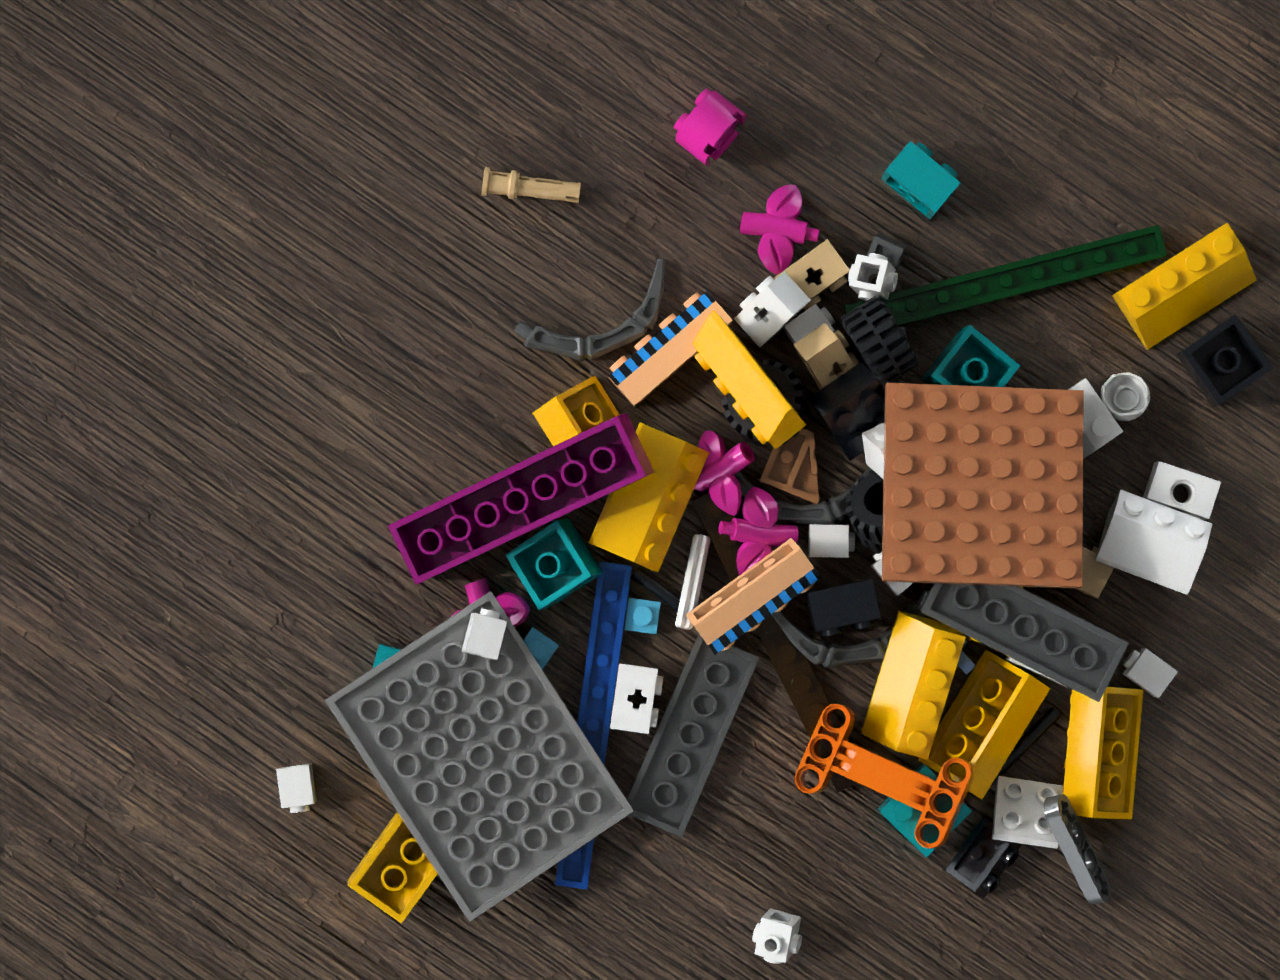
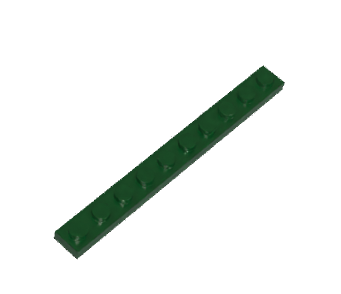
[844,225,1167,326]

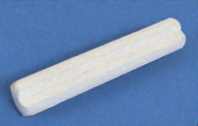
[675,534,710,630]

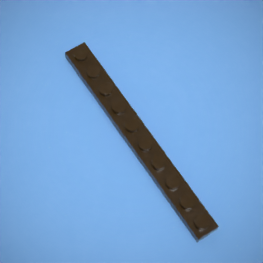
[692,493,857,793]

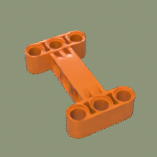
[794,704,975,848]

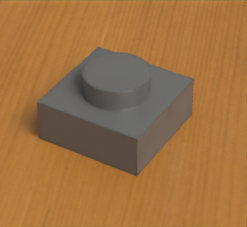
[867,233,907,273]

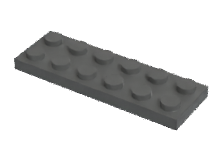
[920,583,1129,702]
[627,634,760,837]

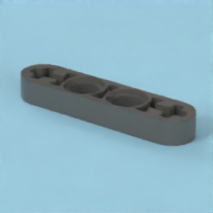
[1044,794,1111,905]

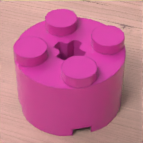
[674,88,747,166]

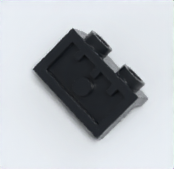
[945,817,1021,898]

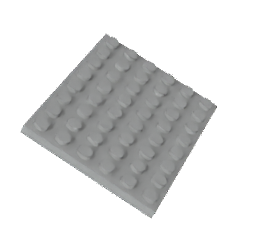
[324,591,633,922]

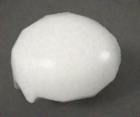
[1100,372,1150,421]

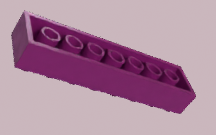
[388,412,654,585]

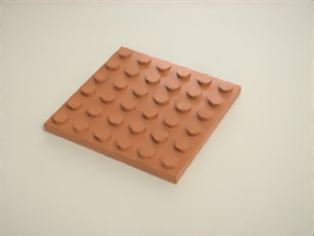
[882,383,1084,589]

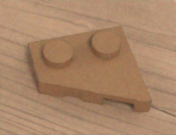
[759,428,819,504]

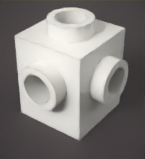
[848,253,898,301]
[752,908,802,964]

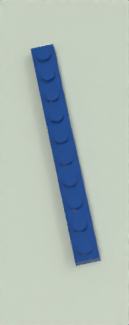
[555,561,632,890]

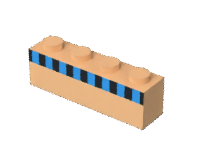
[609,291,733,407]
[686,538,821,655]

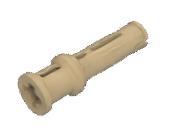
[481,167,581,203]

